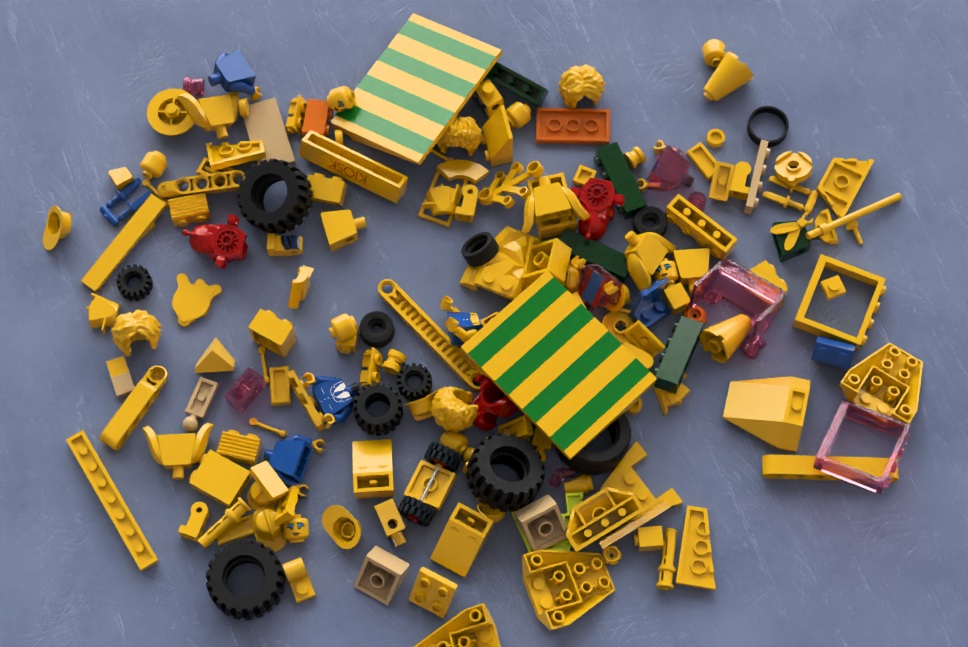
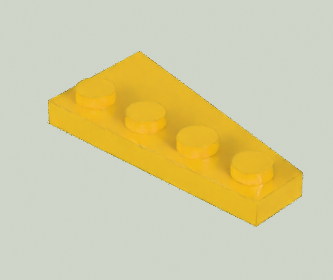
[675,505,716,591]

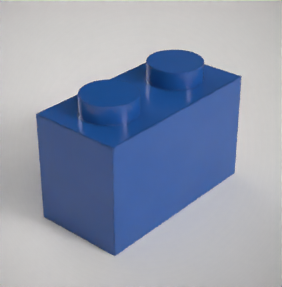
[811,336,856,369]

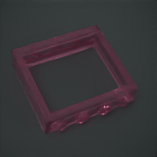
[813,399,911,494]

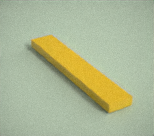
[81,193,167,293]

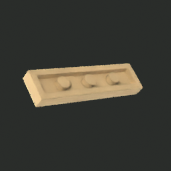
[744,140,770,215]

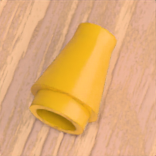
[564,474,594,493]

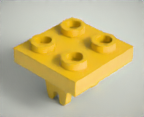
[408,566,458,619]

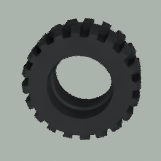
[237,159,313,234]
[466,434,545,512]
[206,539,285,620]

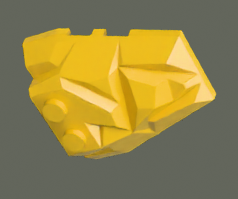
[459,226,541,301]

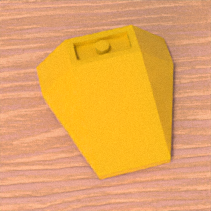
[839,342,923,426]
[723,376,810,452]
[522,549,615,631]
[414,603,501,647]

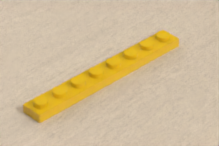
[66,430,159,572]

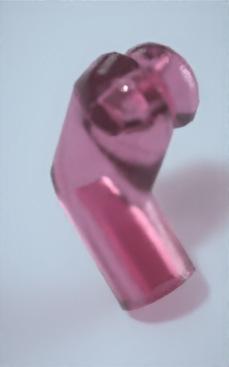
[549,468,575,487]

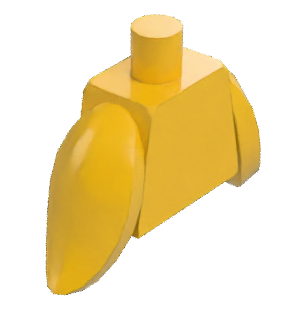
[177,91,240,140]
[521,176,591,233]
[624,231,677,292]
[142,423,214,480]

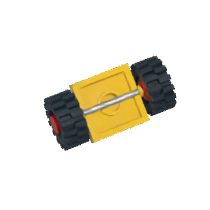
[398,442,463,527]

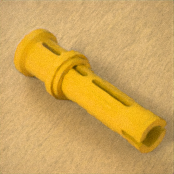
[198,497,252,549]
[656,528,678,590]

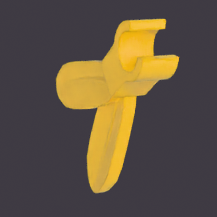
[770,212,814,251]

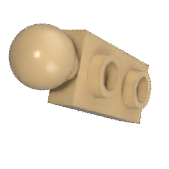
[182,376,219,432]

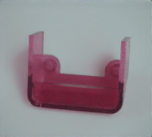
[688,259,786,344]

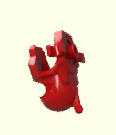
[571,178,625,241]
[182,214,248,269]
[473,374,519,431]

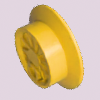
[147,89,195,136]

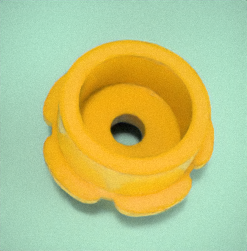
[602,546,622,565]

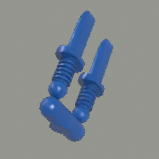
[100,178,153,226]

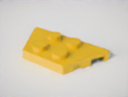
[816,158,875,218]

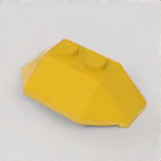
[566,487,645,552]

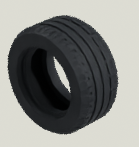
[554,413,631,475]

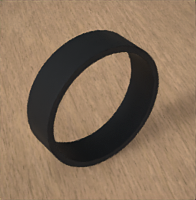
[747,106,789,147]

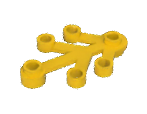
[478,161,543,208]

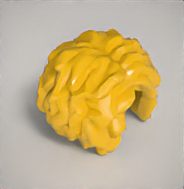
[558,64,606,108]
[436,116,482,156]
[111,309,162,356]
[431,386,479,433]

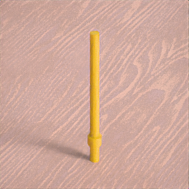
[805,193,902,240]

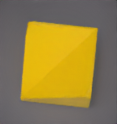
[108,167,134,191]

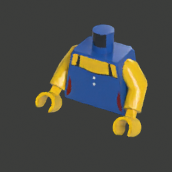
[440,296,483,346]

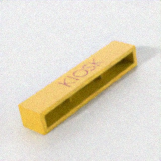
[299,130,408,204]

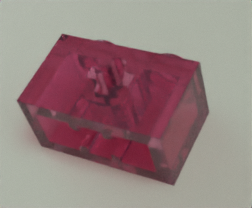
[224,366,267,414]

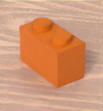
[302,99,334,138]

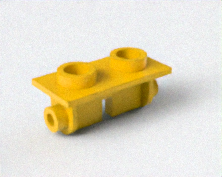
[285,95,307,136]
[359,347,383,388]

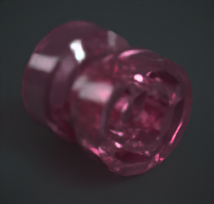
[183,77,205,96]
[687,192,706,212]
[740,333,767,360]

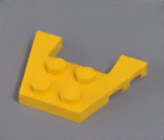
[600,441,683,518]

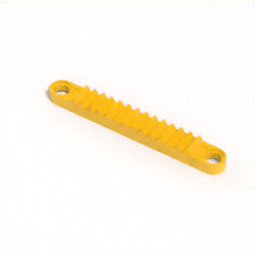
[378,279,487,392]

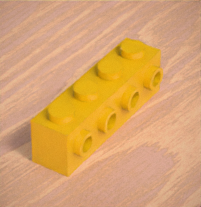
[665,194,738,261]

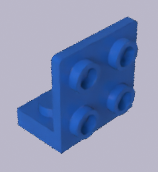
[628,278,672,329]

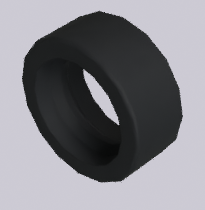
[461,232,499,267]

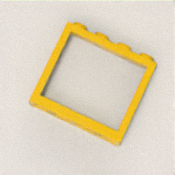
[792,254,887,351]

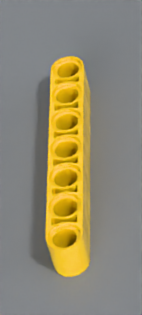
[762,454,899,482]

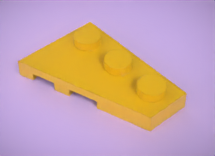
[206,141,266,171]
[287,370,326,433]

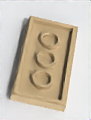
[243,97,296,166]

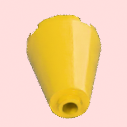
[703,52,754,102]
[699,314,752,363]

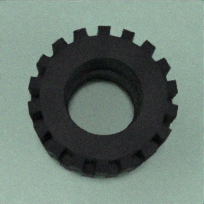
[353,382,403,436]

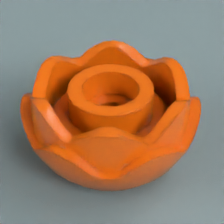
[683,306,707,325]

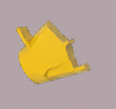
[422,184,461,216]
[288,265,314,309]
[86,292,121,334]
[653,373,691,416]

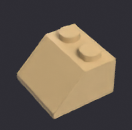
[513,494,567,552]
[353,545,410,606]

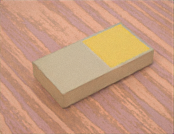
[106,355,135,398]

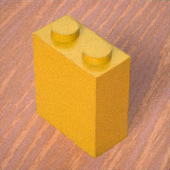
[189,449,252,509]

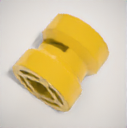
[382,349,407,375]

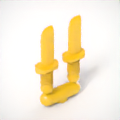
[762,176,818,214]

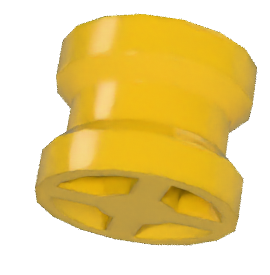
[623,146,646,170]

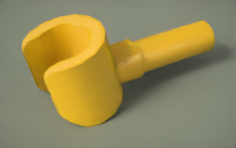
[845,220,863,245]

